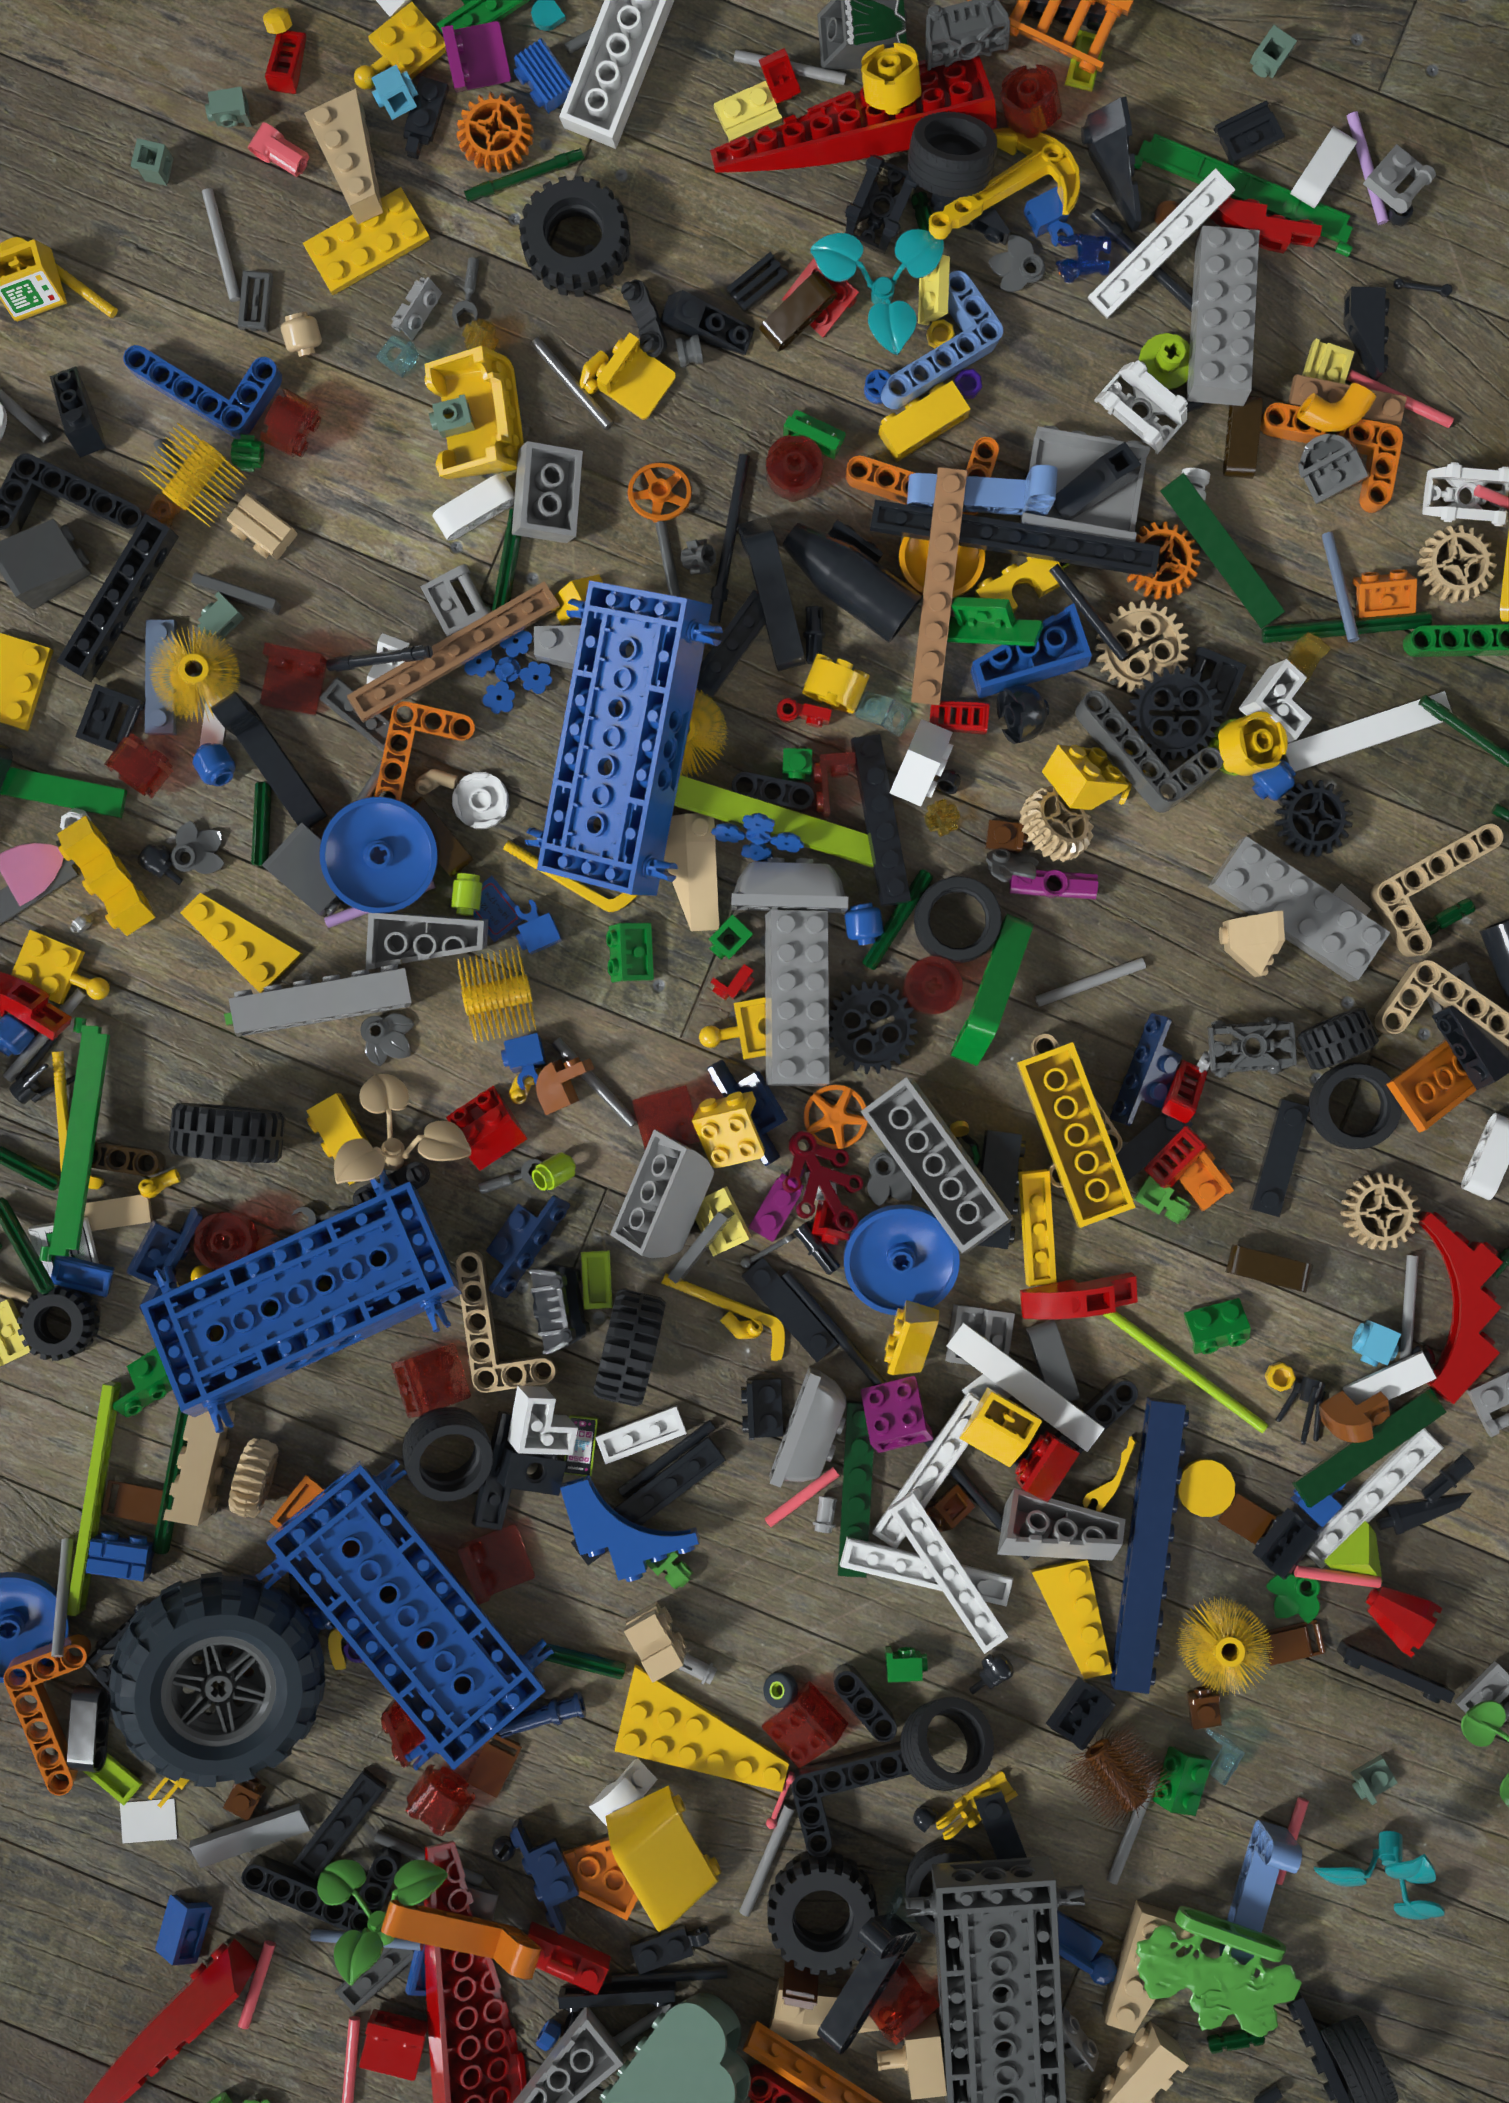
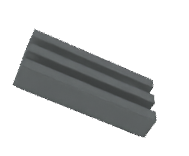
[238,270,273,332]

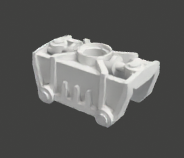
[1094,360,1188,454]
[1422,462,1509,526]

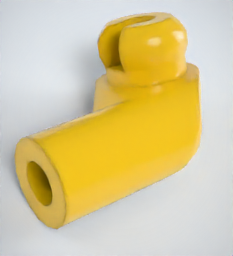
[579,351,609,394]
[509,1068,542,1105]
[138,1169,181,1198]
[720,1311,763,1339]

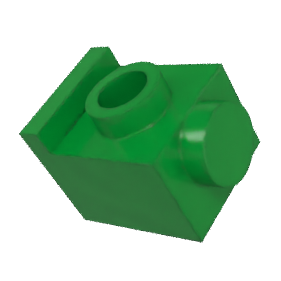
[782,748,812,783]
[709,914,753,960]
[885,1646,928,1682]

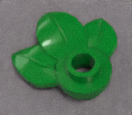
[1266,1574,1321,1624]

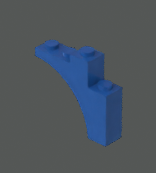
[560,1475,700,1582]

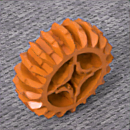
[456,92,534,173]
[1126,521,1200,600]

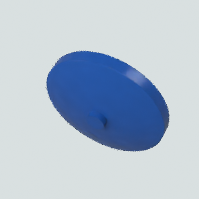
[319,797,437,913]
[844,1204,960,1315]
[0,1572,70,1683]

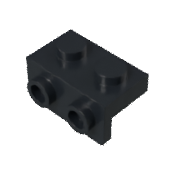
[1252,1508,1320,1580]
[1046,1676,1115,1751]

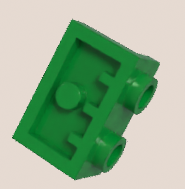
[783,410,846,460]
[606,923,654,983]

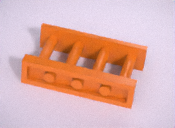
[1002,0,1133,74]

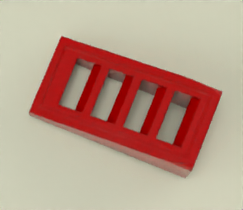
[265,30,306,94]
[929,701,990,735]
[1162,1059,1208,1123]
[1144,1126,1208,1188]

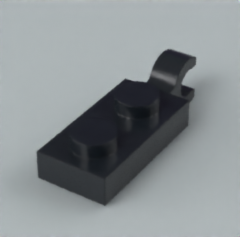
[630,1924,711,1974]

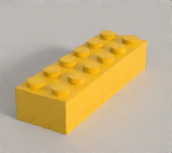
[1016,1042,1136,1228]

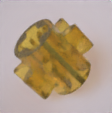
[462,319,500,351]
[924,799,960,837]

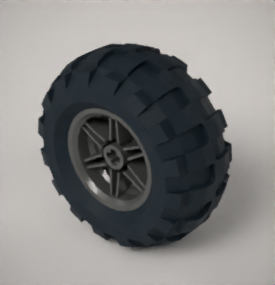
[109,1572,326,1787]

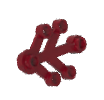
[782,1131,863,1233]

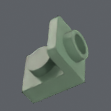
[1351,1755,1398,1805]

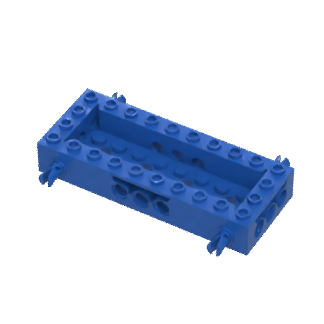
[525,580,723,896]
[140,1168,462,1433]
[256,1459,554,1771]

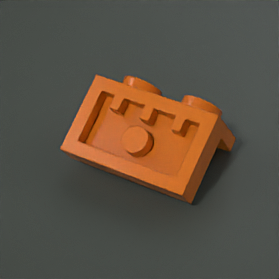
[1352,569,1417,618]
[1170,1146,1234,1211]

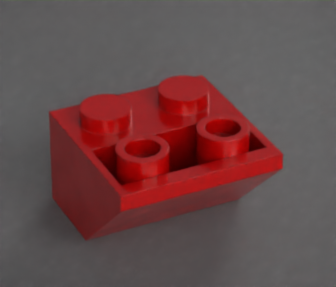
[446,1086,527,1171]
[1015,1430,1080,1503]

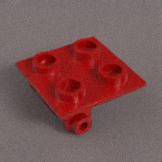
[782,258,859,338]

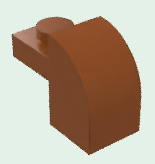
[536,1057,595,1115]
[1319,1391,1390,1443]

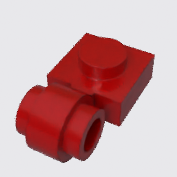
[776,698,832,728]

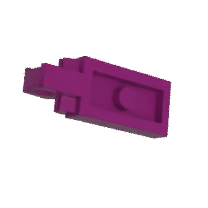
[748,1168,805,1242]

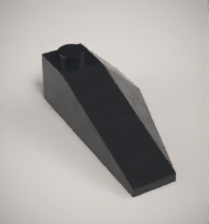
[1081,97,1142,232]

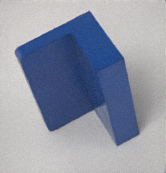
[155,1895,212,1966]
[1057,1910,1103,1975]

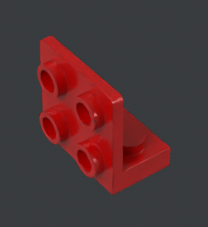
[359,2009,428,2081]

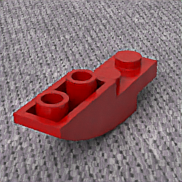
[1210,197,1322,254]
[0,972,72,1040]
[1020,1272,1138,1319]

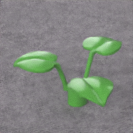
[1461,1700,1509,1807]
[317,1860,448,1986]

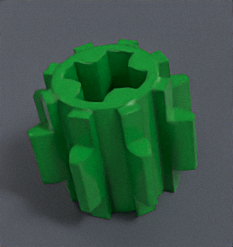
[231,434,265,472]

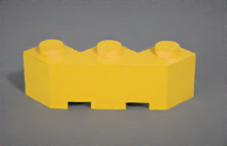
[57,815,156,936]

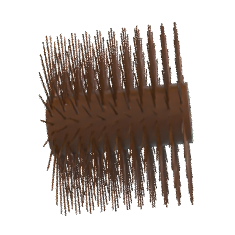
[1063,1721,1171,1830]

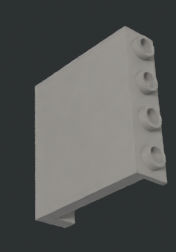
[1019,426,1151,542]

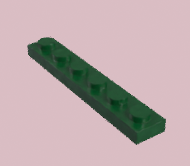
[837,1402,874,1578]

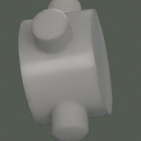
[70,914,94,934]
[1197,1051,1210,1073]

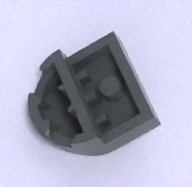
[1298,434,1370,504]

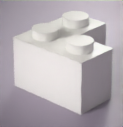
[1239,659,1312,743]
[890,719,954,806]
[508,1386,578,1455]

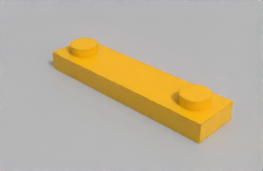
[1018,1169,1057,1287]

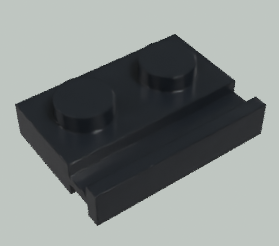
[1214,100,1285,166]

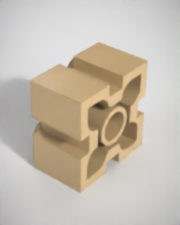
[624,1602,687,1683]

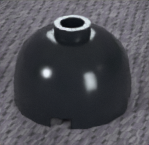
[997,685,1049,744]

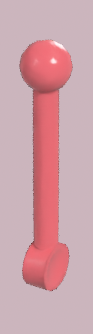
[766,1771,794,1829]

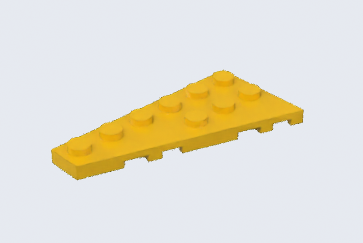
[614,1664,789,1792]

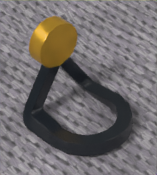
[950,1121,980,1168]

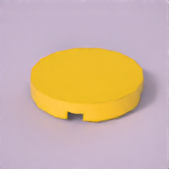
[1177,1459,1235,1517]

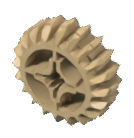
[1417,525,1497,604]
[1019,786,1094,862]
[1341,1172,1421,1250]
[228,1438,279,1518]

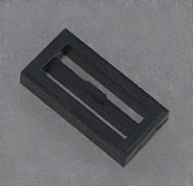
[727,252,788,312]

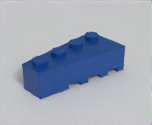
[970,603,1092,699]

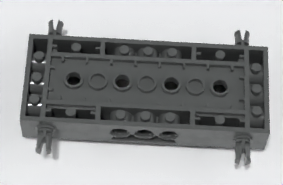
[905,1856,1093,2103]

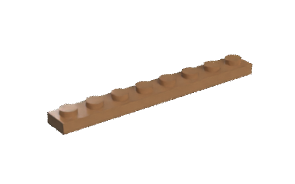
[911,467,967,705]
[347,581,560,723]

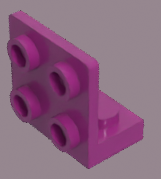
[441,21,511,93]
[861,1376,934,1453]

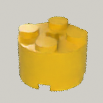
[861,43,922,115]
[802,654,870,714]
[1218,712,1288,776]

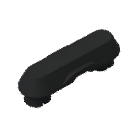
[621,279,667,357]
[353,1162,430,1206]

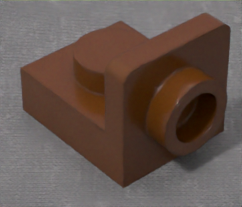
[985,820,1028,853]
[924,1484,975,1532]
[1186,1686,1222,1730]
[223,1778,266,1821]

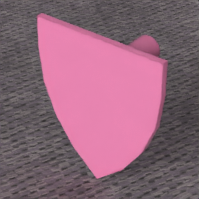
[0,843,64,906]

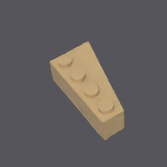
[304,89,383,224]
[163,1402,235,1526]
[1101,1900,1194,2034]
[1087,2021,1189,2103]

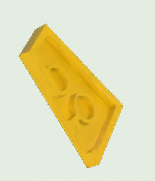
[0,633,54,731]

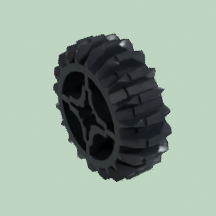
[1274,780,1353,857]

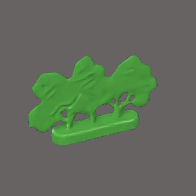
[1136,1906,1302,2037]

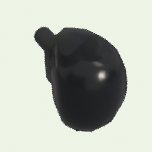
[138,844,184,885]
[969,1654,1014,1695]

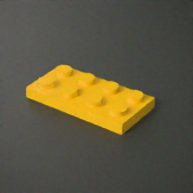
[303,187,431,296]

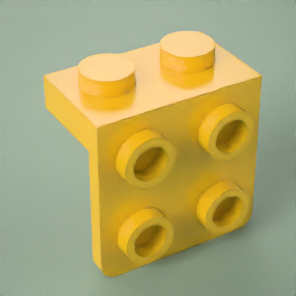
[596,332,676,420]
[692,1091,765,1168]

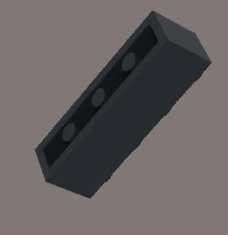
[978,1130,1026,1249]

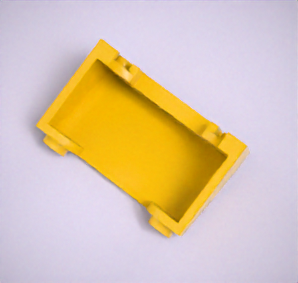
[424,346,524,479]
[605,1785,721,1932]

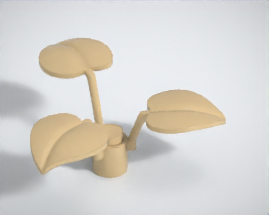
[334,1074,471,1184]

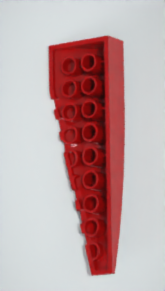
[710,56,997,173]
[424,1841,526,2103]
[83,1938,258,2103]

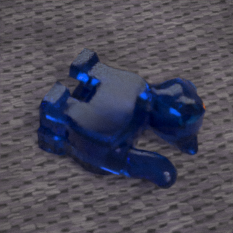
[1056,234,1111,283]

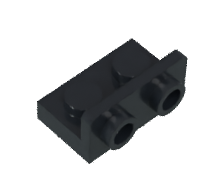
[741,1378,783,1440]

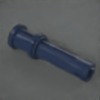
[499,1691,586,1738]

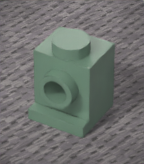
[1249,25,1297,79]
[205,87,252,128]
[131,138,174,186]
[429,394,475,438]
[197,592,244,642]

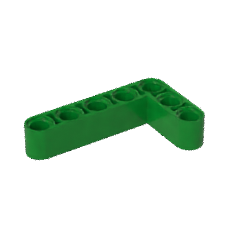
[1403,624,1509,657]
[950,914,1034,1066]

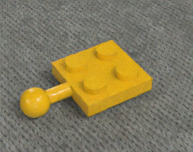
[354,1,447,90]
[11,930,110,1005]
[699,997,766,1060]

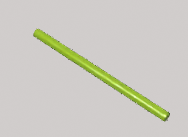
[1103,1311,1268,1433]

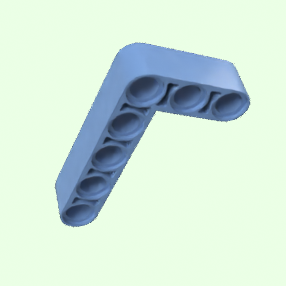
[881,270,1003,409]
[907,465,1058,516]
[1219,1820,1302,1965]

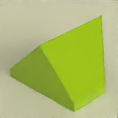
[1324,1521,1383,1582]

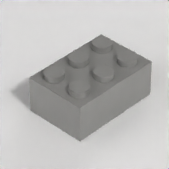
[512,441,583,543]

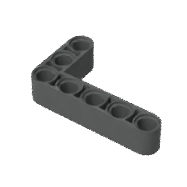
[1075,690,1224,813]

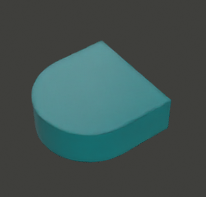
[531,0,566,31]

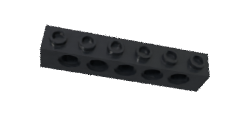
[56,514,179,682]

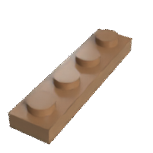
[1288,375,1407,427]

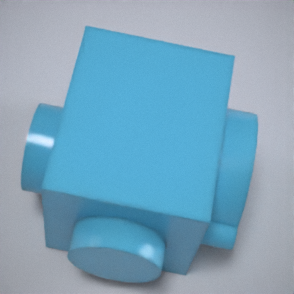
[372,65,418,120]
[1352,1320,1401,1367]

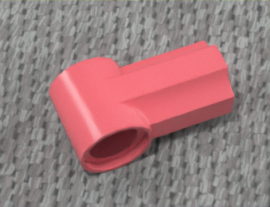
[248,122,309,177]

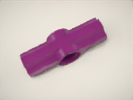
[1009,870,1098,900]

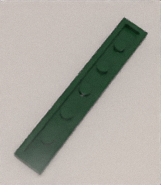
[1160,472,1285,629]
[1292,1388,1447,1508]

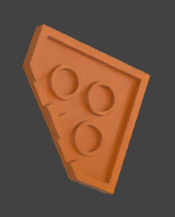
[563,1837,638,1920]

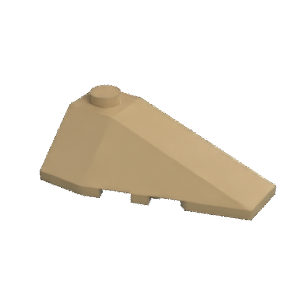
[664,813,719,931]
[1219,911,1285,977]
[769,1977,892,2041]

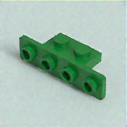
[947,597,1043,646]
[112,1348,173,1418]

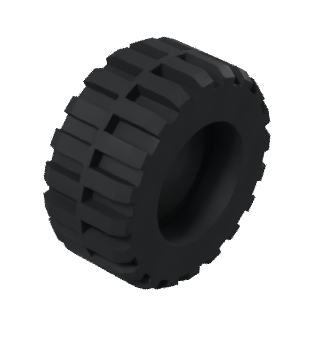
[519,175,630,297]
[168,1103,285,1163]
[593,1289,666,1406]
[767,1852,878,1975]

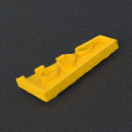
[180,893,303,993]
[1031,1559,1112,1679]

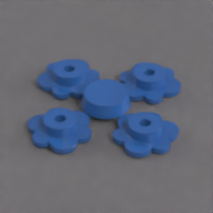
[464,629,552,714]
[711,813,804,861]

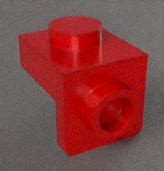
[759,48,801,103]
[710,964,755,1001]
[812,1200,850,1245]

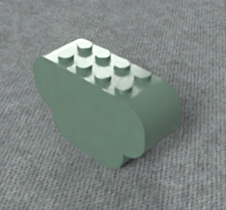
[599,1993,751,2103]

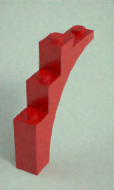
[1417,1211,1503,1404]

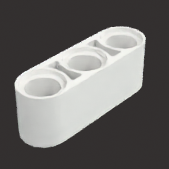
[1290,126,1358,209]
[433,473,515,541]
[1461,1113,1509,1200]

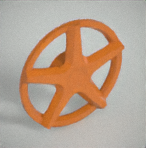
[628,463,692,523]
[804,1085,868,1149]

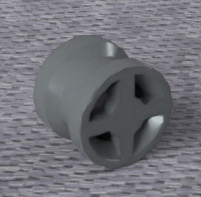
[675,334,703,368]

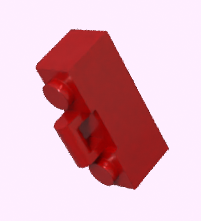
[526,1921,611,1995]

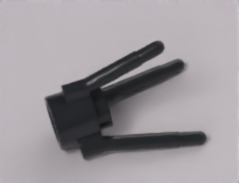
[9,1037,76,1104]
[1276,1377,1326,1445]

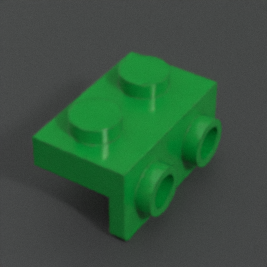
[1184,1298,1251,1354]
[1153,1746,1213,1816]

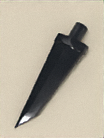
[1376,1493,1471,1535]

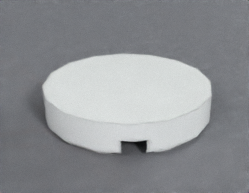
[452,772,509,829]

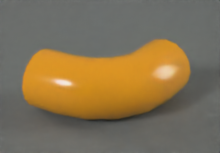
[1297,383,1377,432]

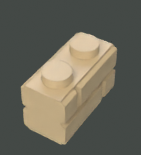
[227,493,297,560]

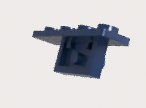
[1110,1013,1182,1126]
[707,1060,788,1166]
[486,1195,570,1298]
[127,1207,203,1315]
[510,1818,580,1935]

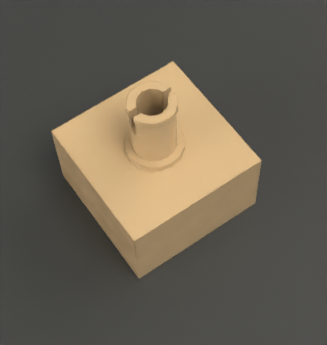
[876,2013,947,2100]

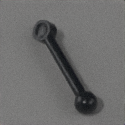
[1393,278,1452,297]

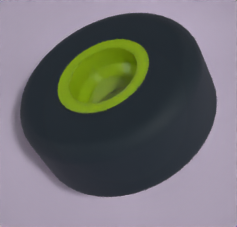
[763,1672,798,1708]

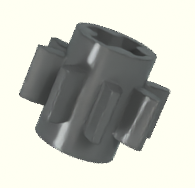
[681,539,716,575]

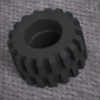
[1297,1008,1379,1070]
[17,1286,100,1361]

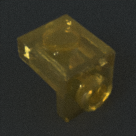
[1286,632,1331,685]

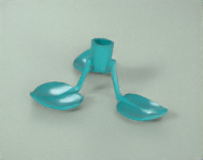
[810,229,944,355]
[1314,1831,1445,1920]

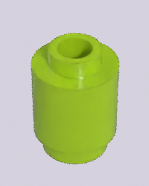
[451,873,482,916]
[532,1152,576,1191]

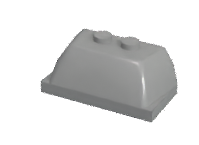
[731,858,848,913]
[610,1129,714,1258]
[769,1367,846,1488]

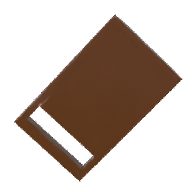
[102,1480,163,1525]
[1218,1492,1276,1545]
[1262,1619,1325,1666]
[466,1732,522,1798]
[782,1960,819,2010]

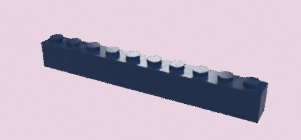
[1110,1397,1189,1694]

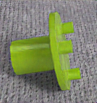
[1138,333,1190,390]

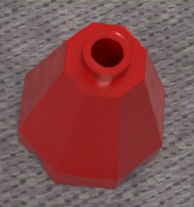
[1365,1586,1443,1658]

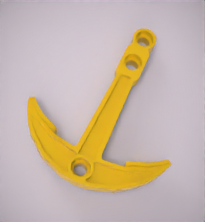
[929,128,1080,240]

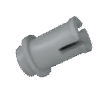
[813,1496,837,1533]
[679,1653,717,1685]

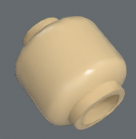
[281,312,322,357]

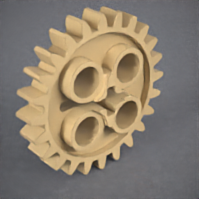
[1095,600,1189,694]

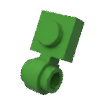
[1133,1175,1191,1224]
[646,1551,693,1589]

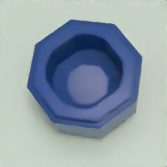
[1090,1953,1117,1986]
[536,2018,561,2051]

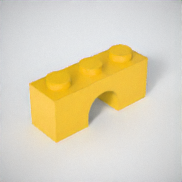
[973,557,1064,613]

